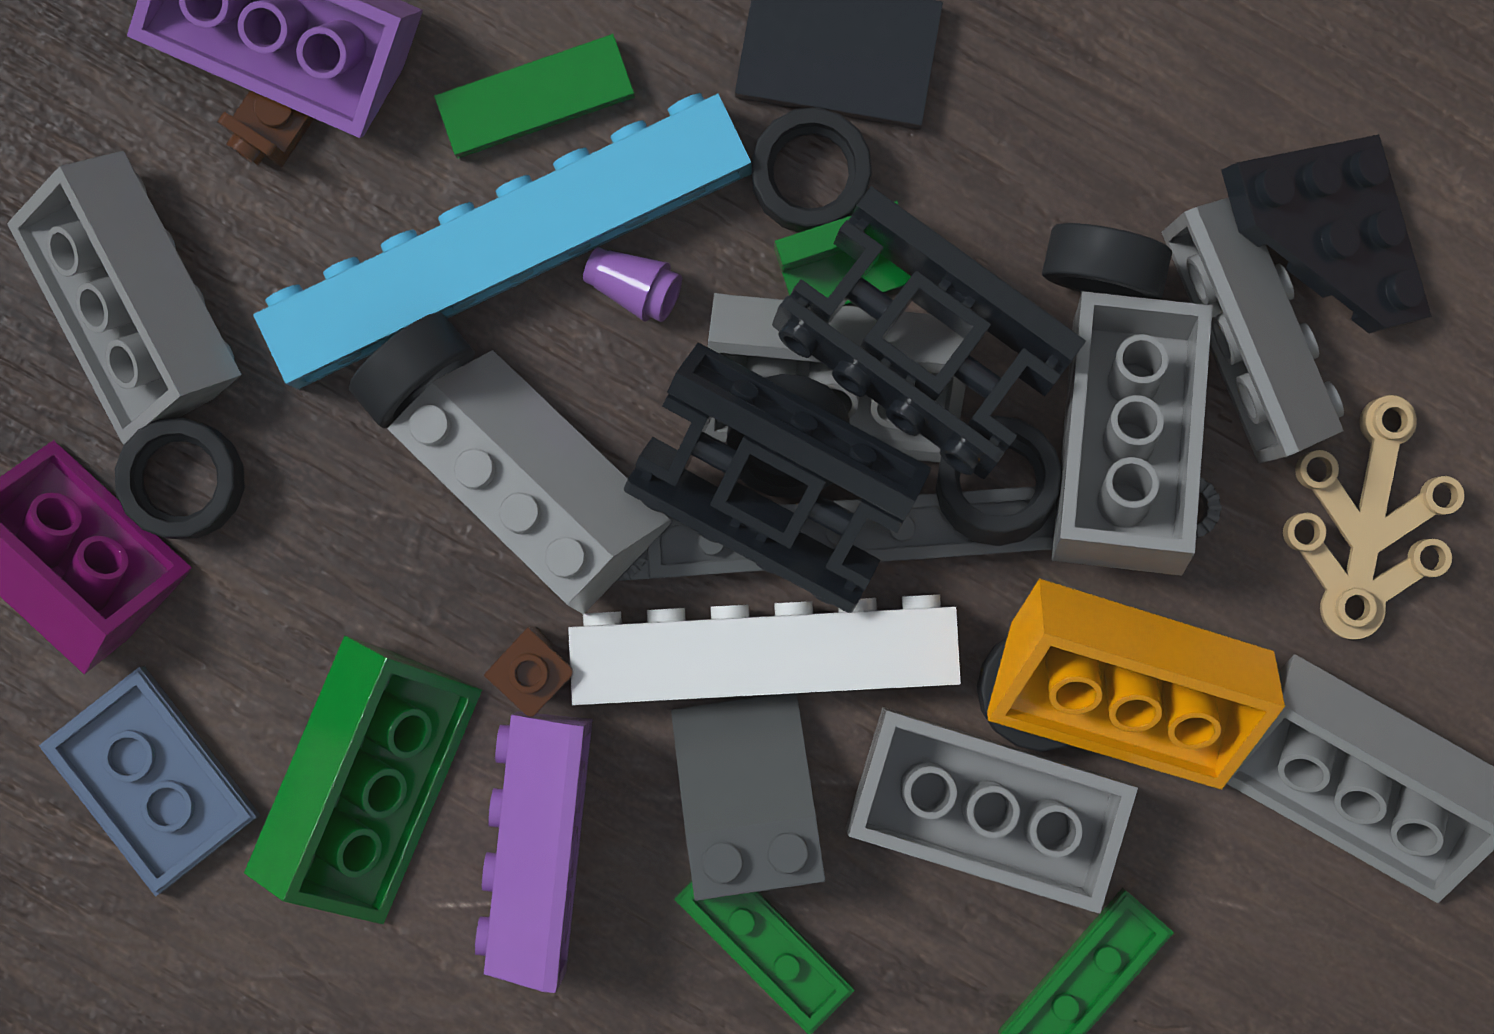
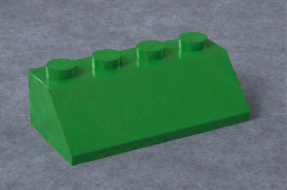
[244,635,482,925]

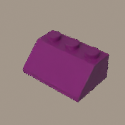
[0,440,192,675]

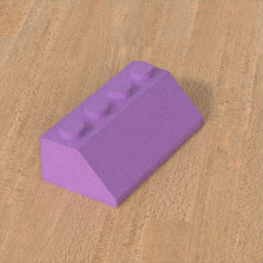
[127,0,423,138]
[475,711,593,993]

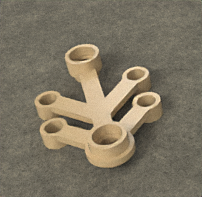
[1283,395,1464,639]

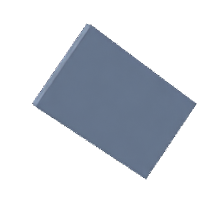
[39,666,260,897]

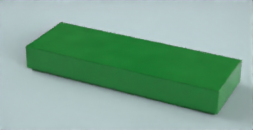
[434,34,635,159]
[674,880,855,1034]
[998,887,1174,1034]

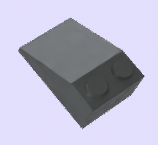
[671,693,825,901]

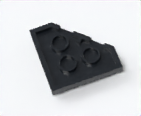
[1221,134,1432,334]

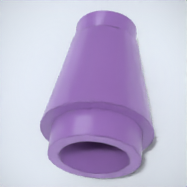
[583,247,682,322]

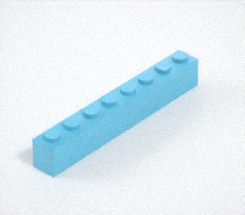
[253,93,752,389]

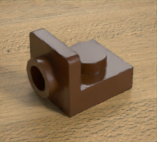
[217,90,315,167]
[484,627,574,717]

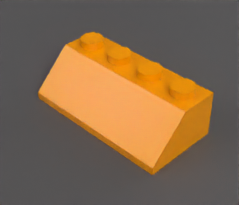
[987,578,1285,790]

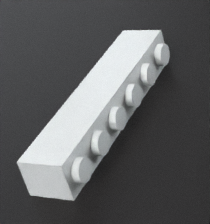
[568,594,961,705]

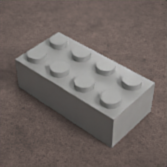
[1052,291,1212,576]
[846,707,1138,914]

